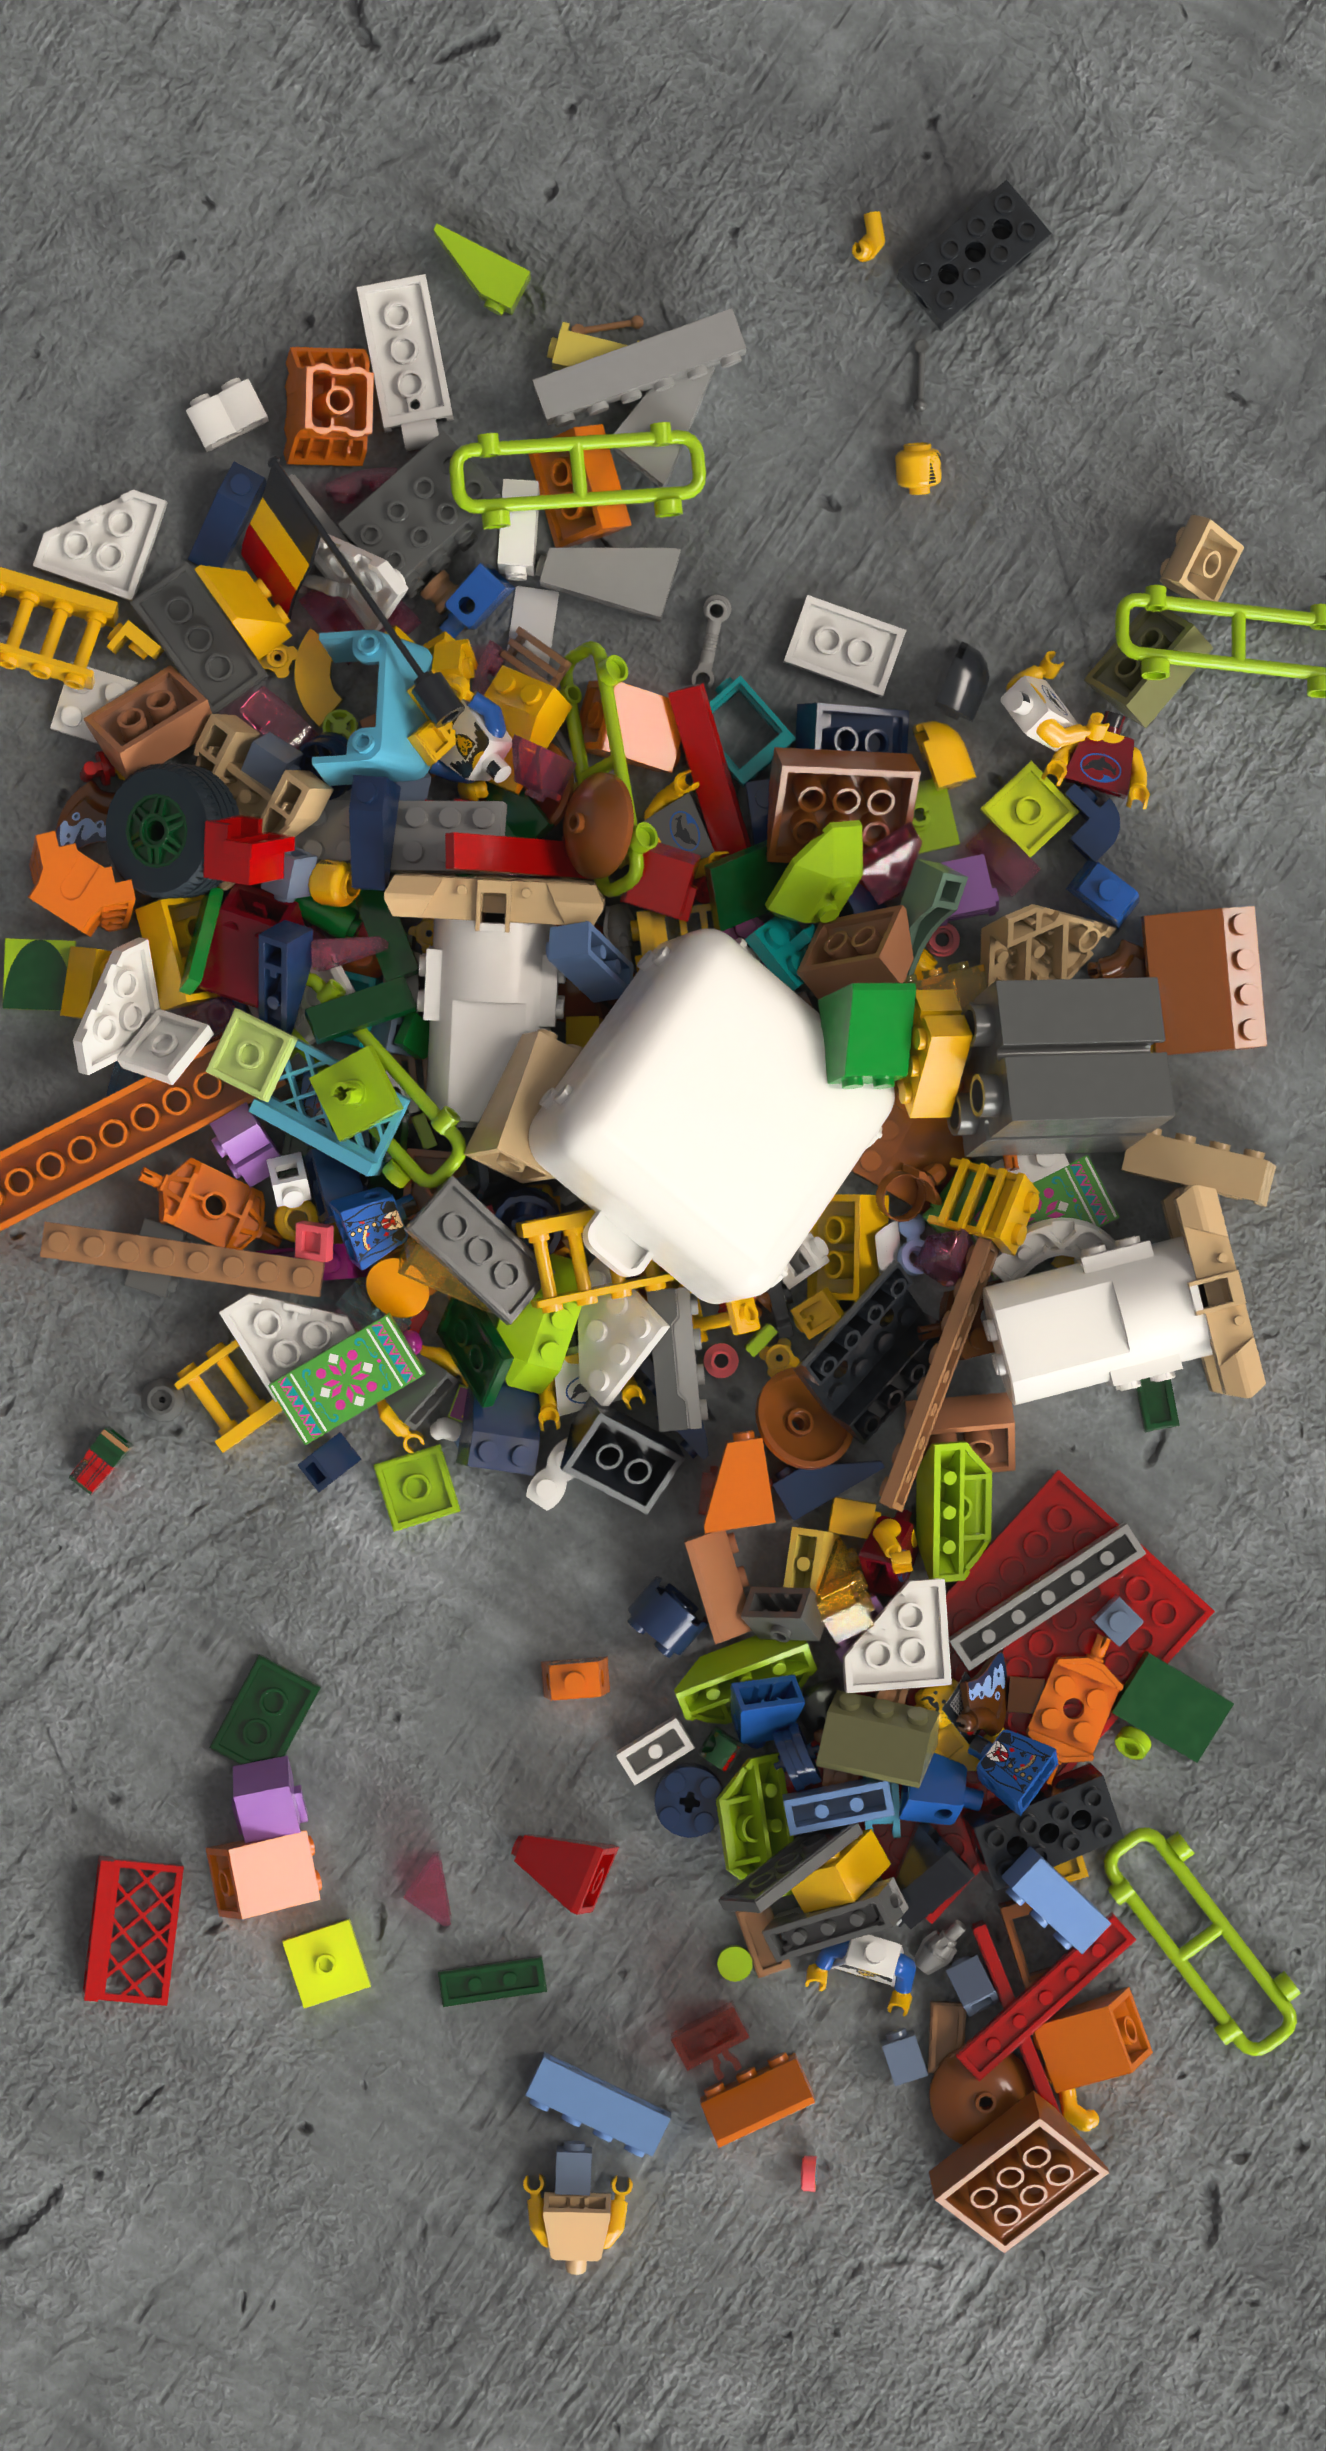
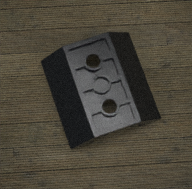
[793,1260,940,1445]

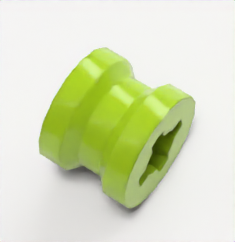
[322,709,359,740]

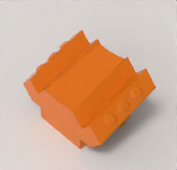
[283,347,374,466]
[28,831,136,937]

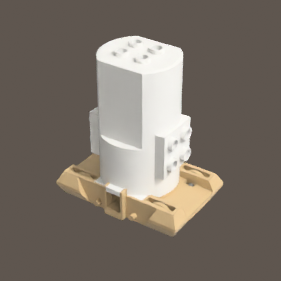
[384,873,606,1128]
[983,1184,1266,1405]

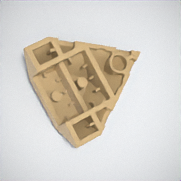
[980,904,1117,991]

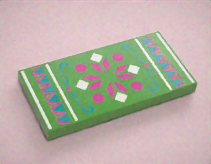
[970,1155,1120,1280]
[268,1312,426,1445]

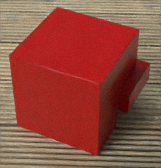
[204,815,295,885]
[620,842,702,922]

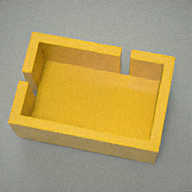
[896,989,973,1118]

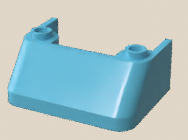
[312,630,433,786]

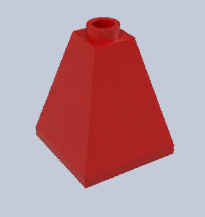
[511,1834,619,1915]

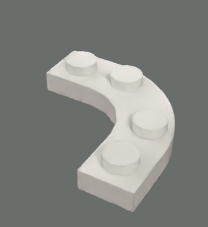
[992,1217,1116,1282]

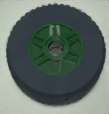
[106,763,240,898]

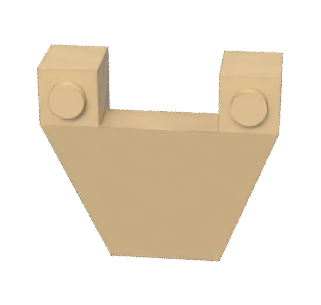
[194,714,334,890]

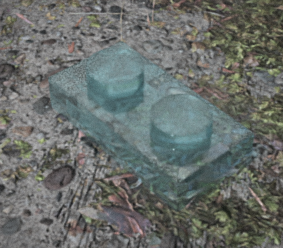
[335,1278,412,1332]

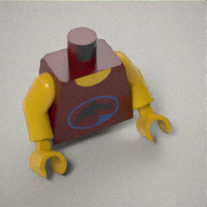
[1041,711,1150,809]
[859,1509,918,1598]

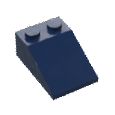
[795,703,910,753]
[456,1380,540,1476]

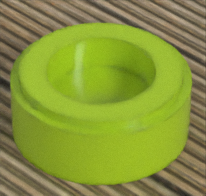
[1114,1726,1151,1760]
[717,1945,752,1982]

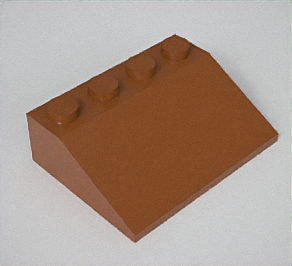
[766,747,921,868]
[1141,906,1267,1055]
[851,1081,972,1213]
[929,2091,1109,2253]

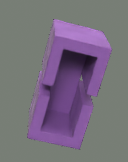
[210,1102,281,1187]

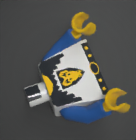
[429,677,513,784]
[805,1935,916,2016]

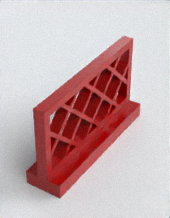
[82,1855,184,2006]

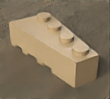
[1121,1128,1276,1207]

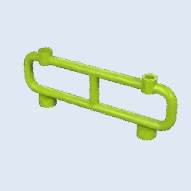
[449,422,706,529]
[1115,585,1326,698]
[558,641,658,897]
[289,973,466,1188]
[1104,1827,1301,2056]

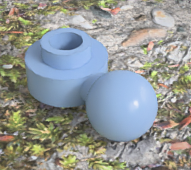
[897,1211,935,1276]

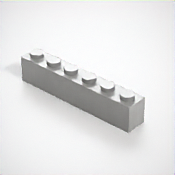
[532,308,747,428]
[949,1522,1147,1671]

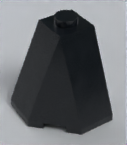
[894,1822,975,1929]

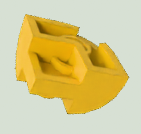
[912,721,977,791]

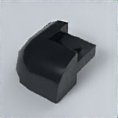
[934,641,990,722]

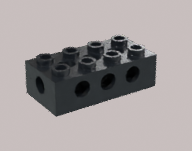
[897,180,1052,332]
[962,1763,1124,1891]

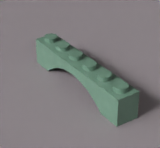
[900,859,968,983]

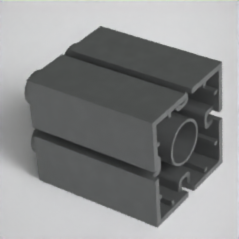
[947,977,1175,1157]

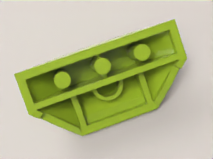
[765,820,863,923]
[495,1253,582,1394]
[916,1441,992,1582]
[674,1635,817,1725]
[716,1752,794,1897]

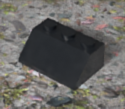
[560,1396,685,1515]

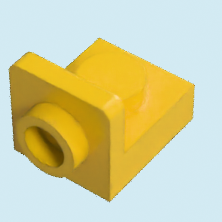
[107,620,164,661]
[790,1287,844,1340]

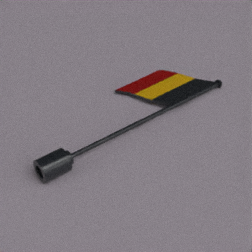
[241,456,465,728]

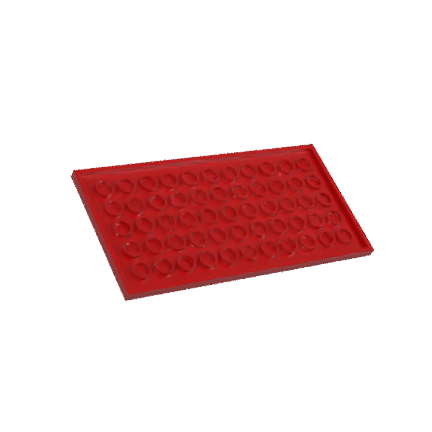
[784,1469,1215,1924]

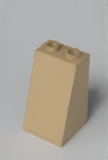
[464,1029,583,1183]

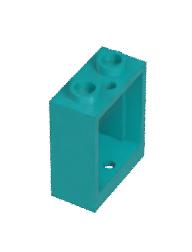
[709,675,796,788]

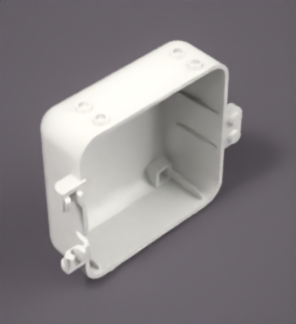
[528,928,895,1304]

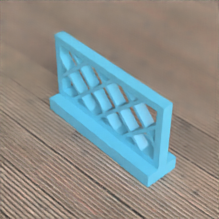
[248,1039,411,1176]

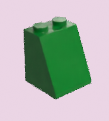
[818,983,916,1089]

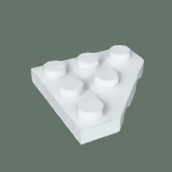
[33,490,168,601]
[313,534,409,631]
[73,937,160,1075]
[578,1257,670,1406]
[219,1293,357,1402]
[842,1578,952,1693]

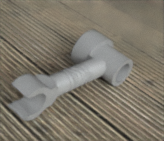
[299,563,351,599]
[692,594,732,688]

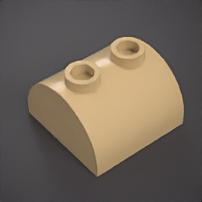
[1160,515,1244,601]

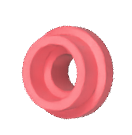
[926,923,960,957]
[704,1343,739,1378]

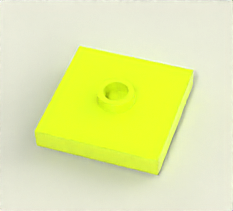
[980,760,1080,861]
[282,1918,371,2008]

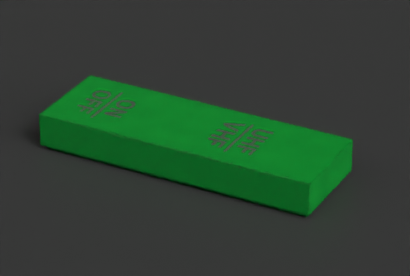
[179,887,224,995]

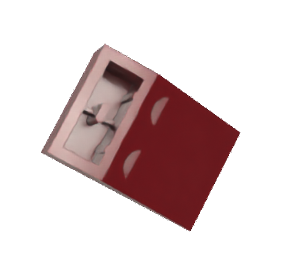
[197,883,305,1008]

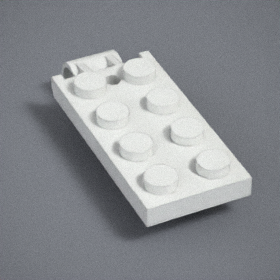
[357,274,454,452]

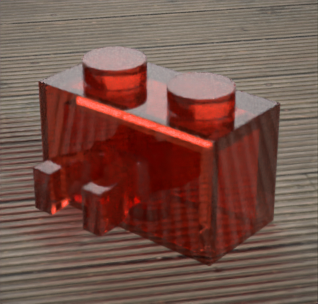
[671,2000,750,2081]

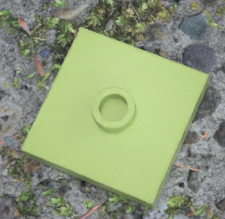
[205,1008,299,1102]

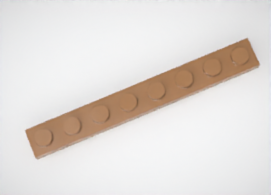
[40,1222,325,1297]
[879,1237,1000,1512]

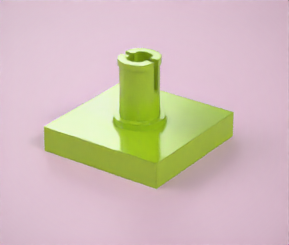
[906,779,960,858]
[309,1045,404,1142]

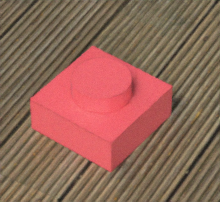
[295,1221,334,1262]

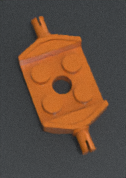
[138,1157,283,1250]
[1025,1634,1123,1785]

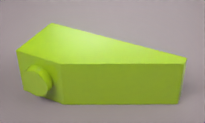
[433,223,531,316]

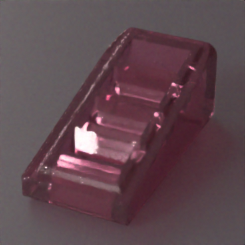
[311,936,388,972]

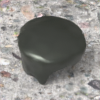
[798,1676,843,1732]

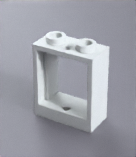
[497,479,540,581]

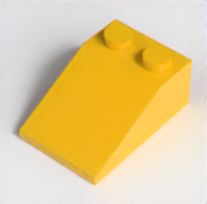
[194,565,292,660]
[484,665,573,795]

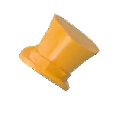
[366,1236,447,1318]

